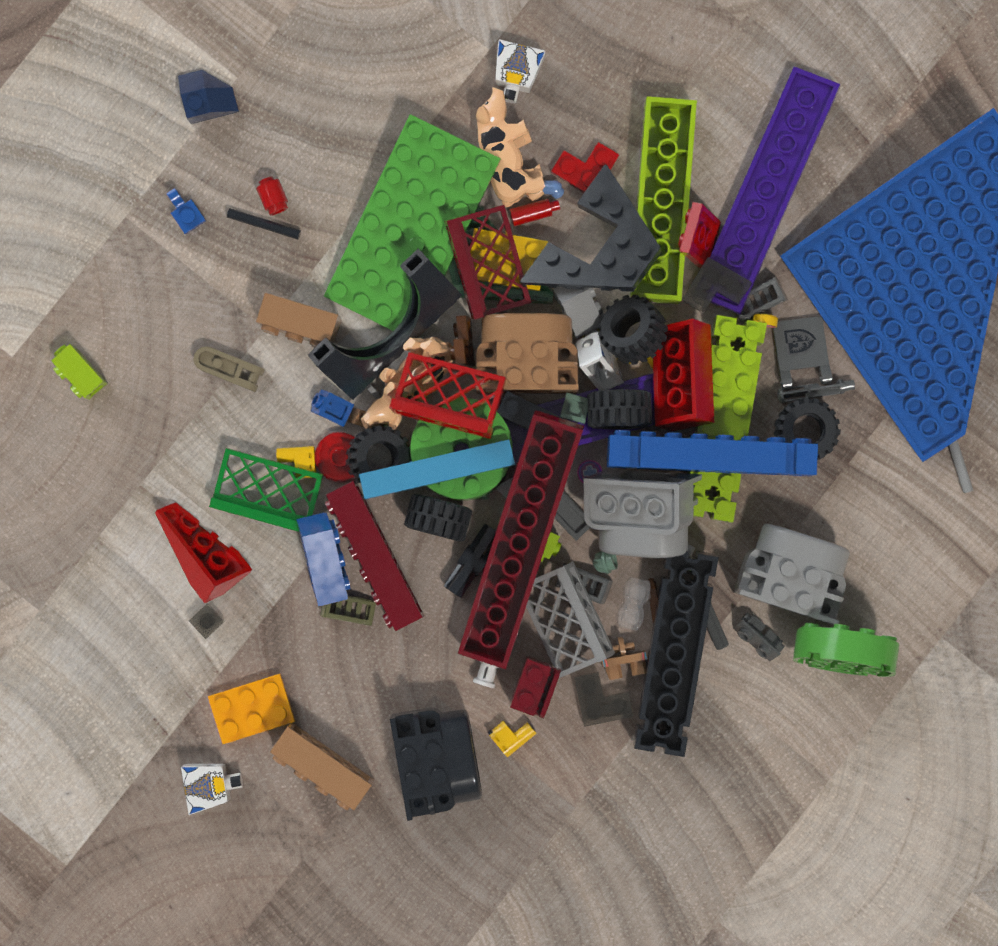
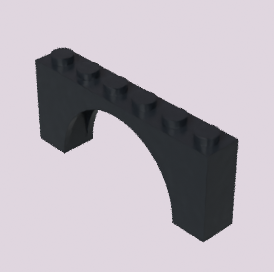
[308,249,462,400]

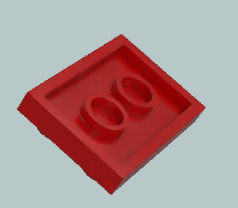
[678,202,721,269]

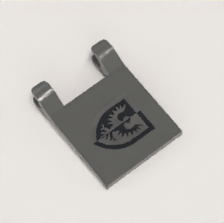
[773,316,832,388]

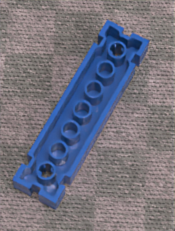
[606,430,818,477]

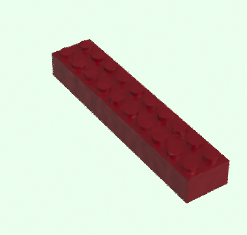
[457,410,584,669]

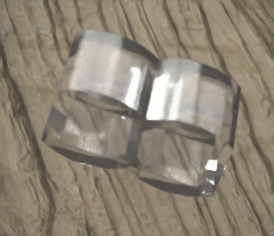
[617,577,650,631]

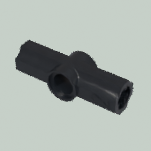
[444,524,496,598]

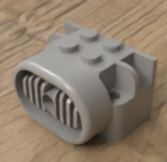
[584,469,702,558]
[733,524,850,624]

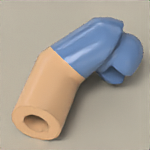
[526,180,564,203]

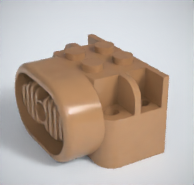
[476,313,579,394]

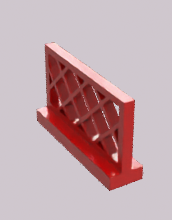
[389,352,506,439]

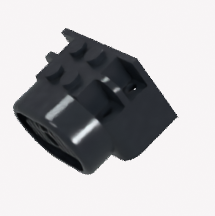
[390,707,482,821]

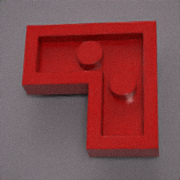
[551,142,619,193]

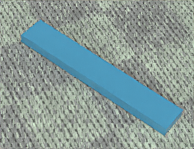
[359,440,515,500]

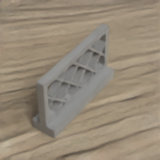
[526,562,615,678]

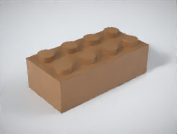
[270,723,375,811]

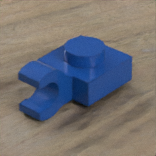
[166,188,206,235]

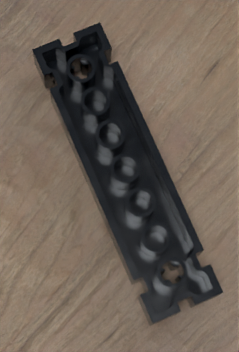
[633,551,719,757]

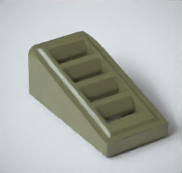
[320,596,376,626]

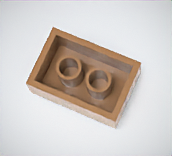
[256,293,342,348]

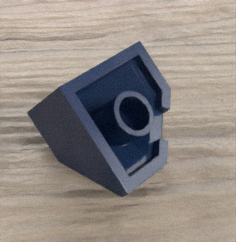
[178,70,239,124]

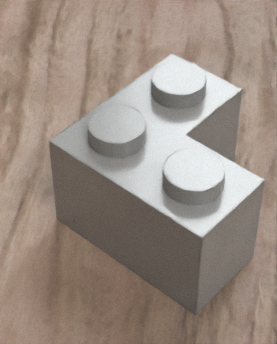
[550,286,603,338]

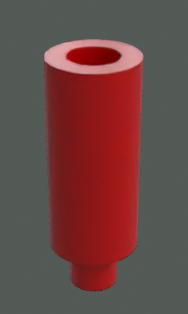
[509,199,561,226]

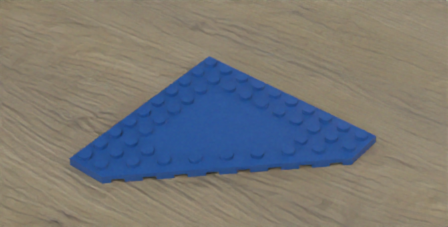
[780,108,998,462]

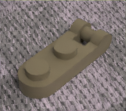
[193,346,265,392]

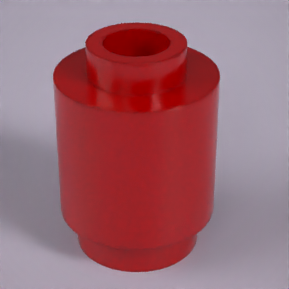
[256,176,288,216]

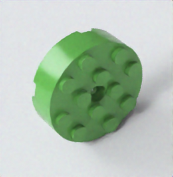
[410,397,512,501]
[793,623,900,677]

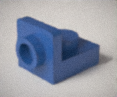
[311,389,355,427]

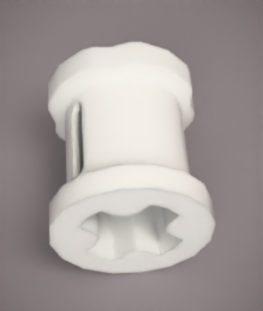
[473,661,500,688]

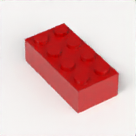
[653,319,715,431]

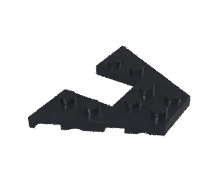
[520,164,662,292]

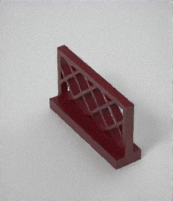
[444,205,531,320]

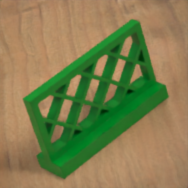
[209,448,324,532]

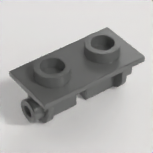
[733,612,785,661]

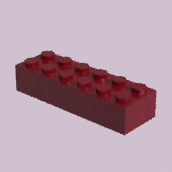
[325,481,424,632]

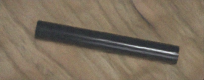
[227,208,301,240]

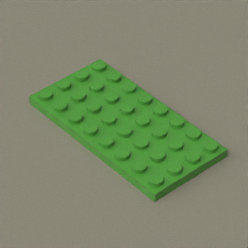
[324,114,501,331]

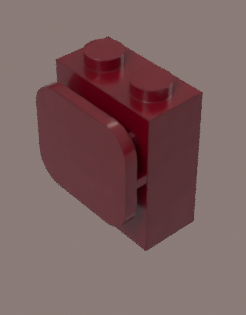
[510,656,561,719]

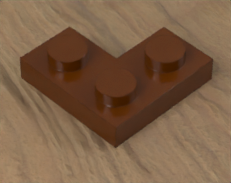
[450,315,475,368]

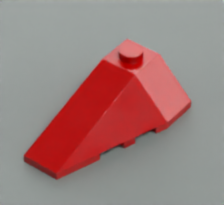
[155,502,253,604]

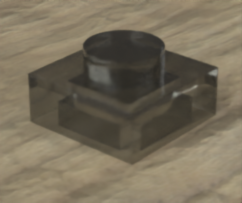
[189,603,225,639]

